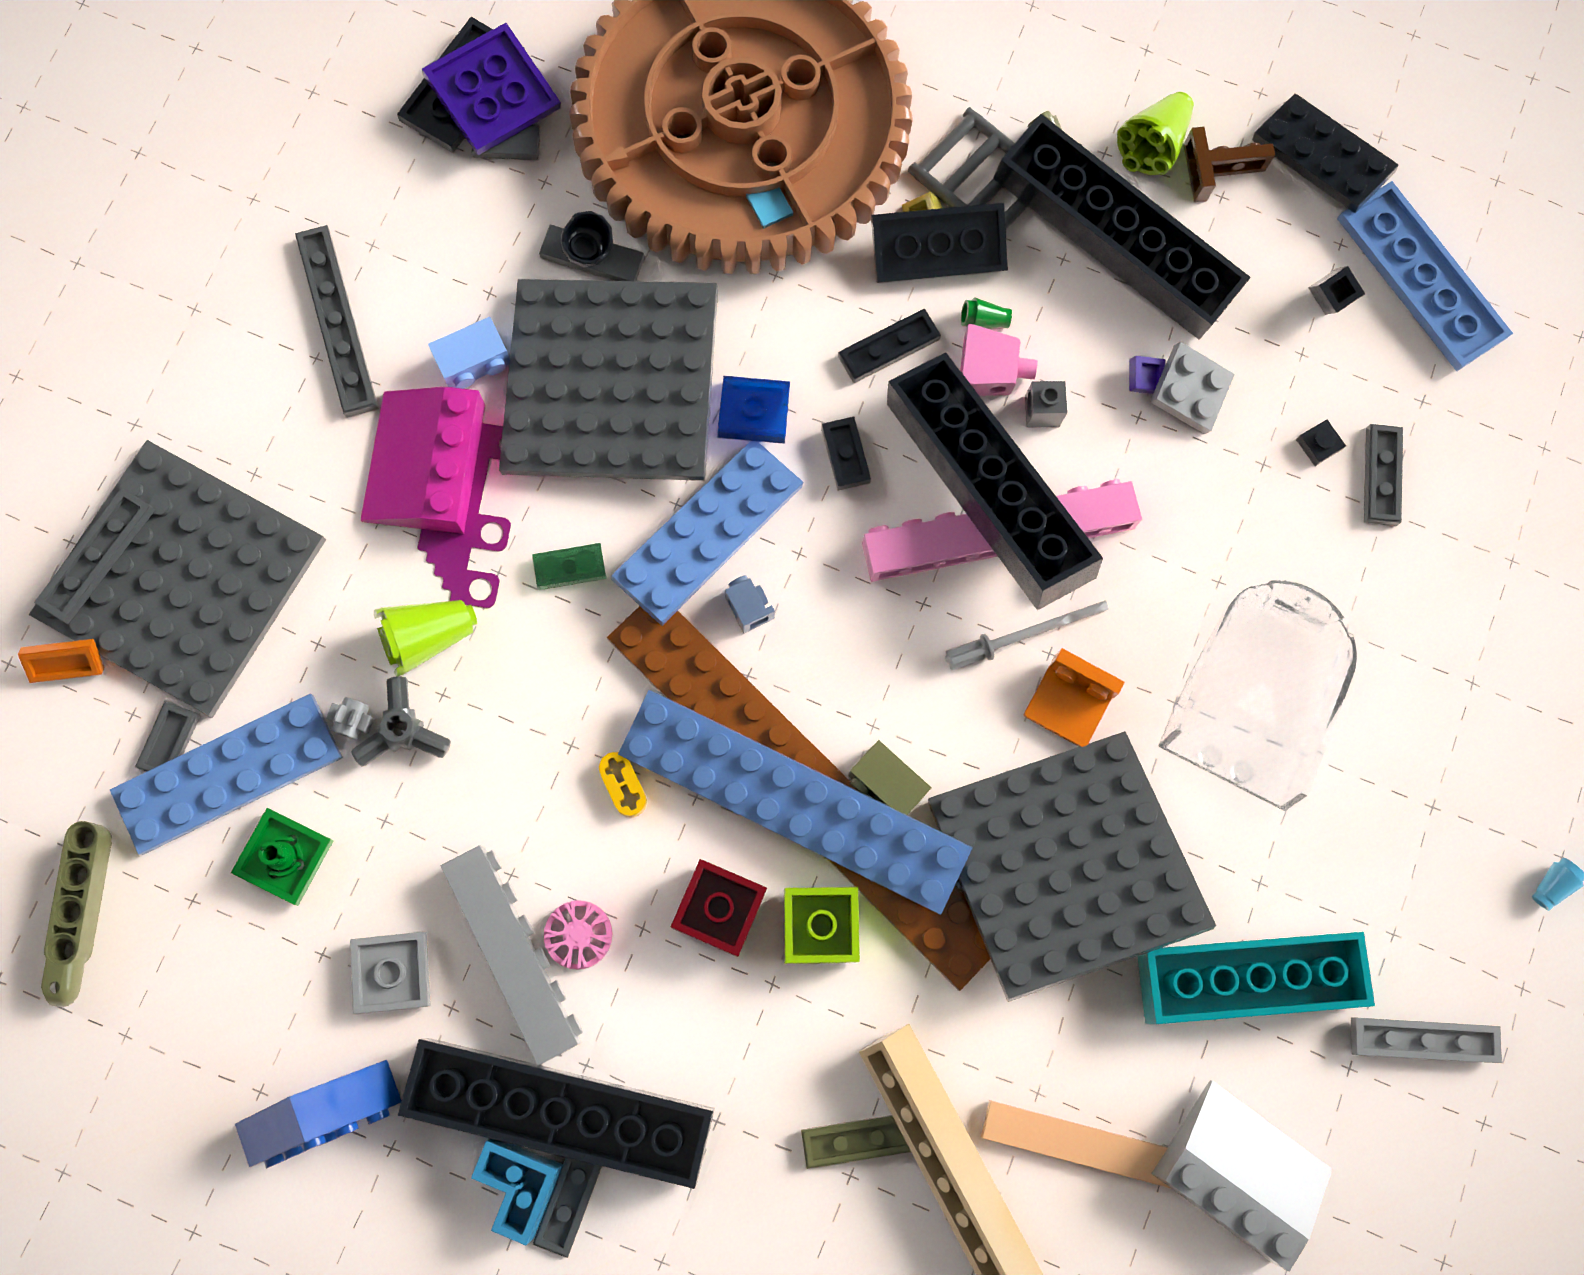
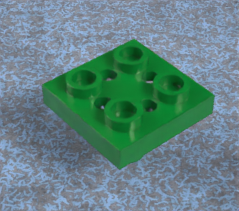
[231,808,334,906]

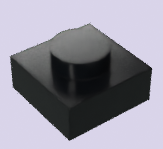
[1296,419,1346,467]

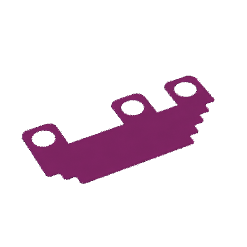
[417,423,511,608]

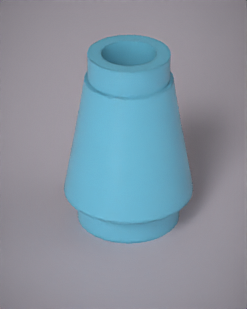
[1531,858,1584,911]

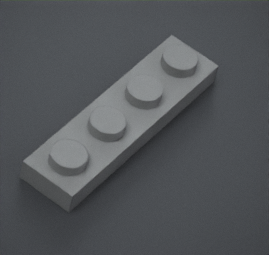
[1351,1017,1502,1064]

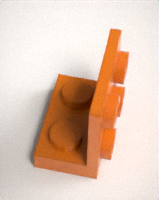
[1023,648,1125,747]

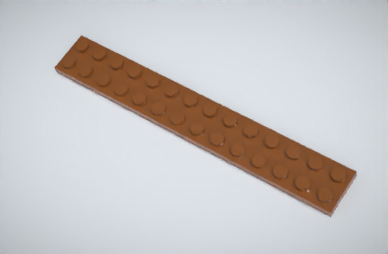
[607,606,990,991]

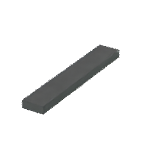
[295,225,379,418]

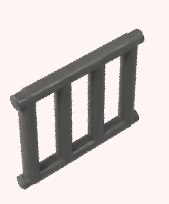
[907,107,1028,229]

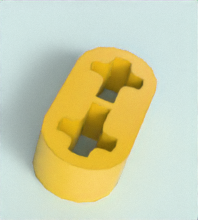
[599,752,647,818]

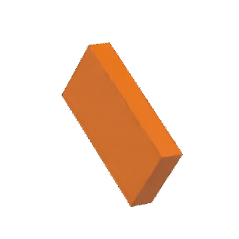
[18,639,105,683]

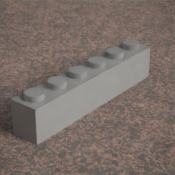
[440,845,583,1066]

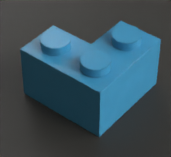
[471,1139,563,1246]

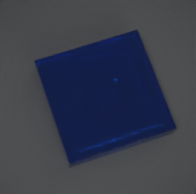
[717,375,790,444]

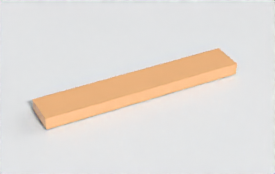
[981,1100,1172,1189]

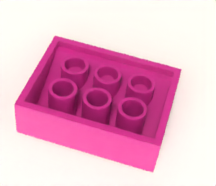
[360,387,486,534]

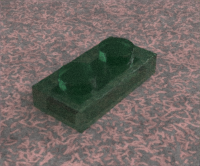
[532,543,607,590]

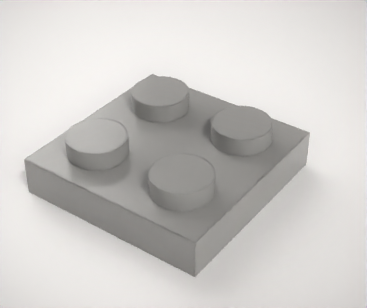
[1150,342,1235,434]
[350,932,431,1014]

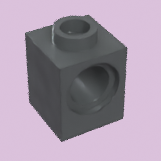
[1025,381,1068,428]

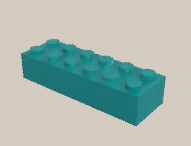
[1137,931,1375,1025]

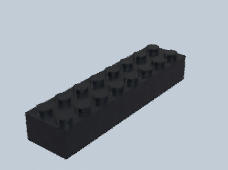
[993,114,1251,340]
[887,352,1103,611]
[398,1038,715,1189]

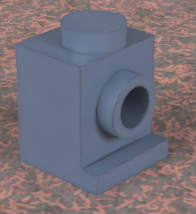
[725,575,775,634]

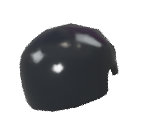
[560,211,613,267]

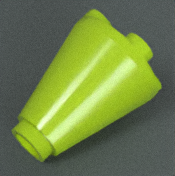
[1117,91,1194,175]

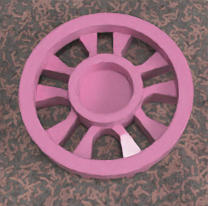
[544,900,613,970]

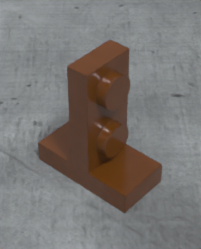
[1183,126,1275,203]

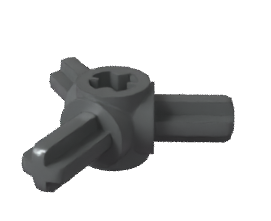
[351,676,451,767]

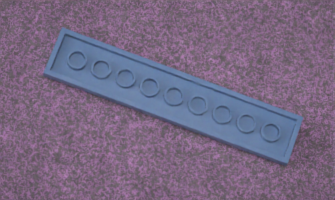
[618,690,973,915]

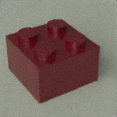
[670,859,767,957]

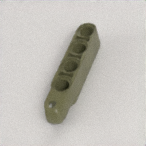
[41,821,112,1007]

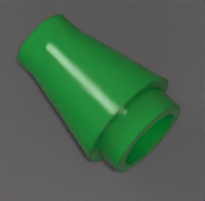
[961,297,1012,329]

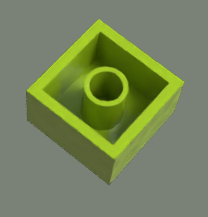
[783,887,860,964]

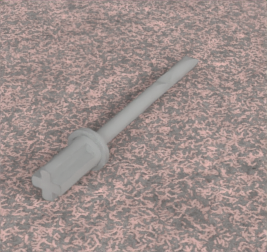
[945,600,1109,670]

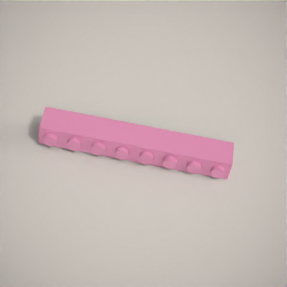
[862,479,1142,582]

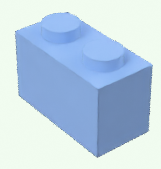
[428,316,510,389]

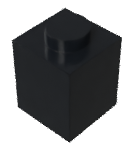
[1308,266,1366,315]

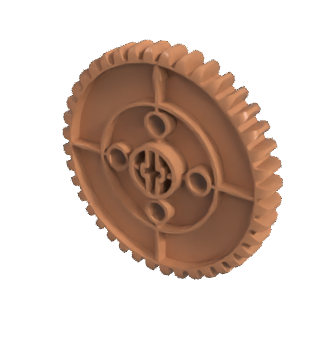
[569,0,913,274]

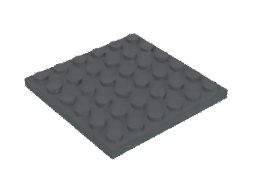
[499,279,718,481]
[28,440,327,718]
[928,731,1217,1002]

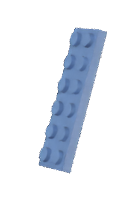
[1337,181,1514,372]
[611,438,804,626]
[109,693,343,855]

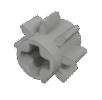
[326,697,375,740]

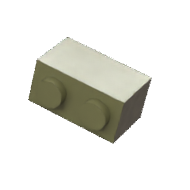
[848,739,932,815]

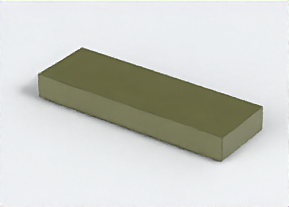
[801,1115,911,1169]

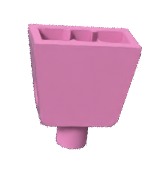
[960,324,1038,396]

